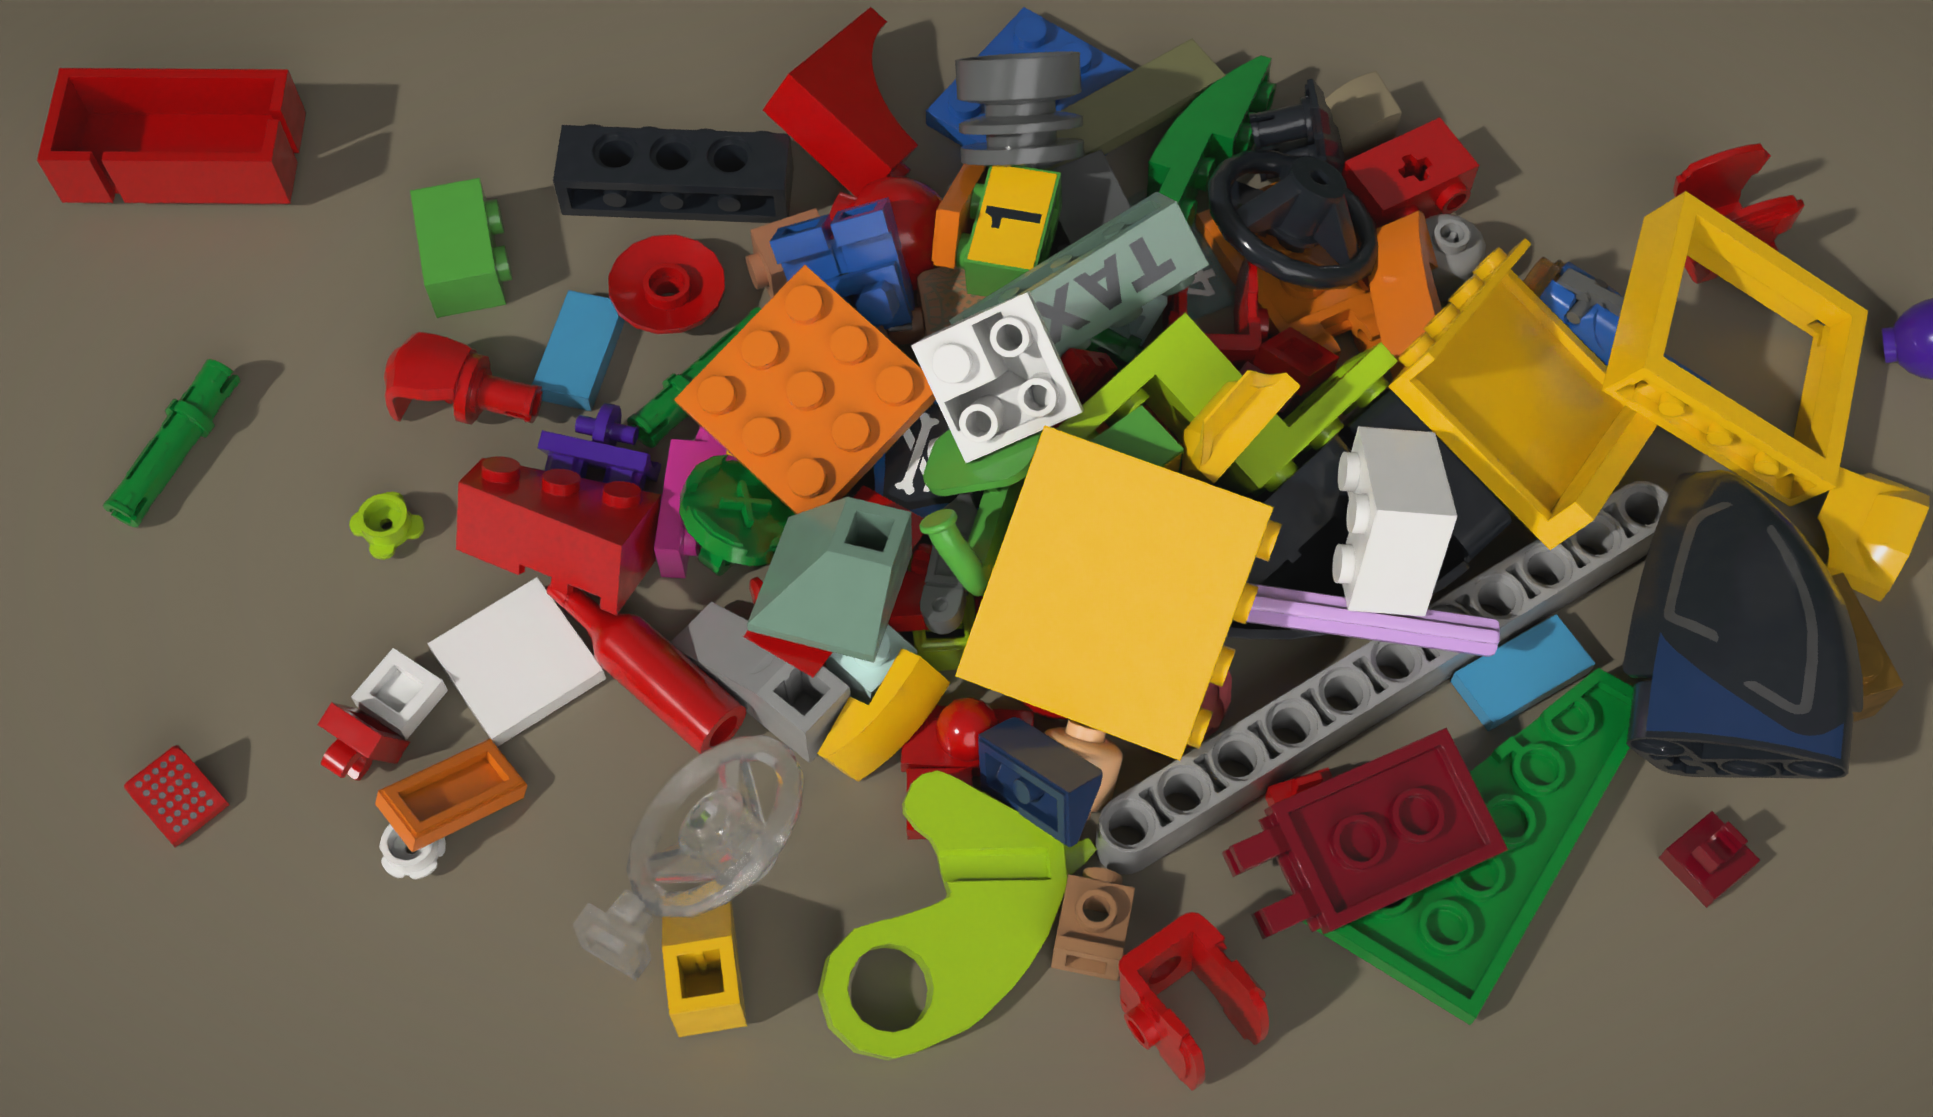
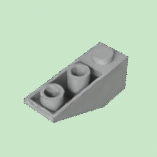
[670,602,851,763]

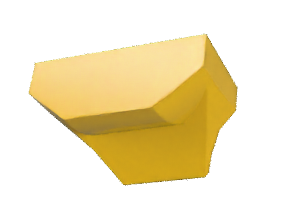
[1182,370,1300,485]
[1817,467,1930,602]

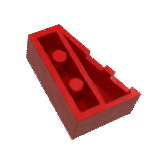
[456,456,661,615]

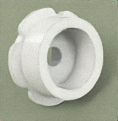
[379,824,446,880]

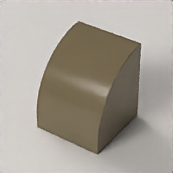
[1325,71,1402,161]

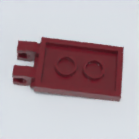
[1222,727,1508,939]

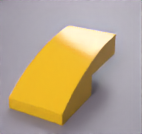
[817,648,951,782]

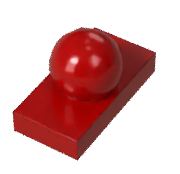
[901,697,1034,777]

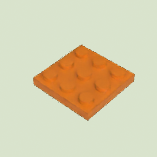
[674,264,936,514]

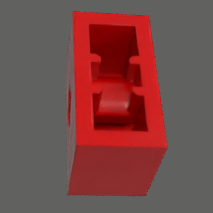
[1342,117,1479,228]

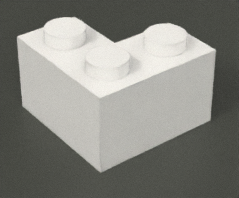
[1333,426,1457,616]

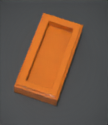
[375,738,528,853]

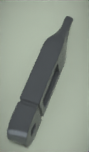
[920,492,978,634]

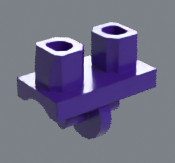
[537,403,661,491]

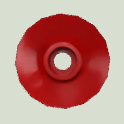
[608,234,725,334]

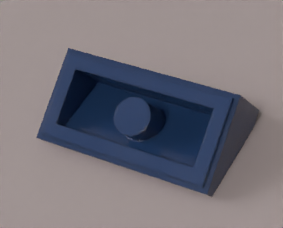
[978,717,1103,848]

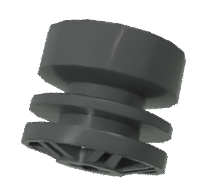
[955,51,1085,169]

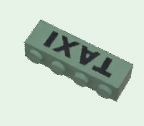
[949,192,1209,358]

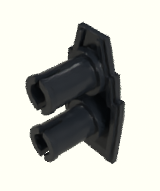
[1249,79,1346,182]

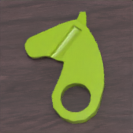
[818,770,1097,1061]

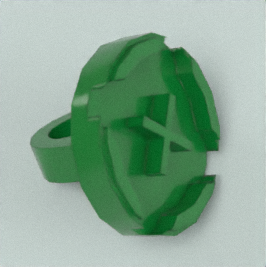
[679,455,795,576]

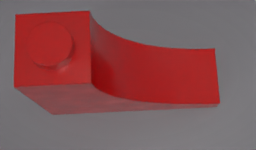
[762,7,918,197]

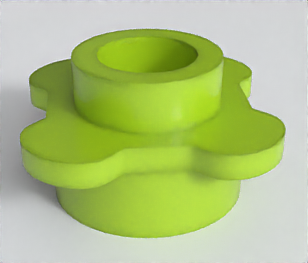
[349,492,425,560]

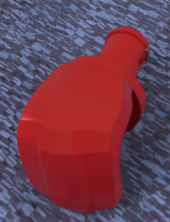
[384,332,543,425]

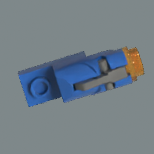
[1523,257,1711,385]

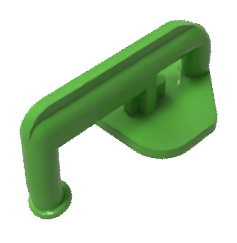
[919,429,1043,596]

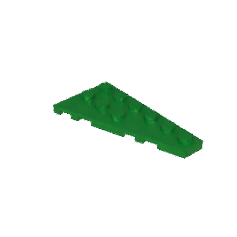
[1302,668,1633,1025]

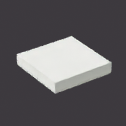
[427,577,606,747]

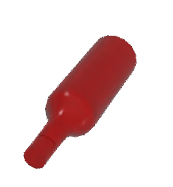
[546,583,746,757]

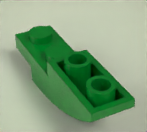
[1147,55,1276,229]

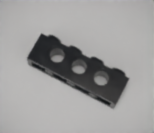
[553,124,794,223]

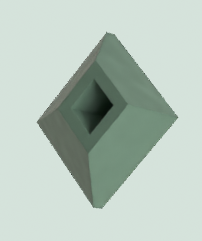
[747,497,912,663]

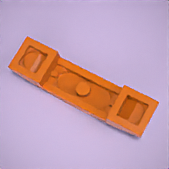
[1368,211,1442,380]

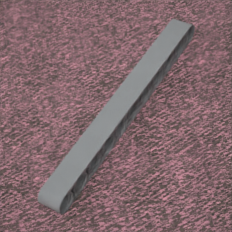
[1095,481,1669,874]

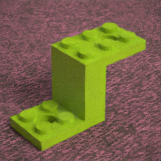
[1056,312,1398,498]

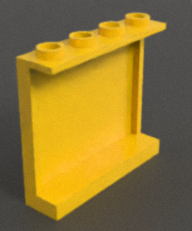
[1388,238,1657,550]
[955,425,1282,761]

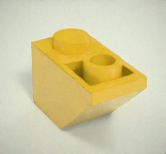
[662,892,747,1037]

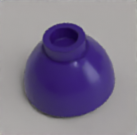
[1882,298,1933,380]

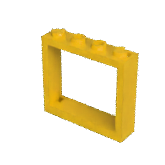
[1602,191,1868,507]

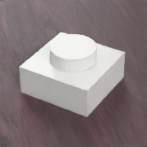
[351,648,448,740]

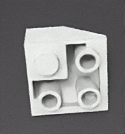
[911,291,1084,463]

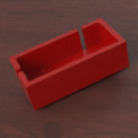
[37,68,306,204]

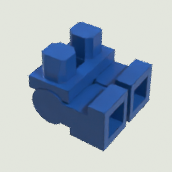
[769,197,915,329]

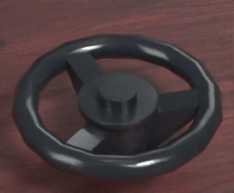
[1208,150,1378,290]

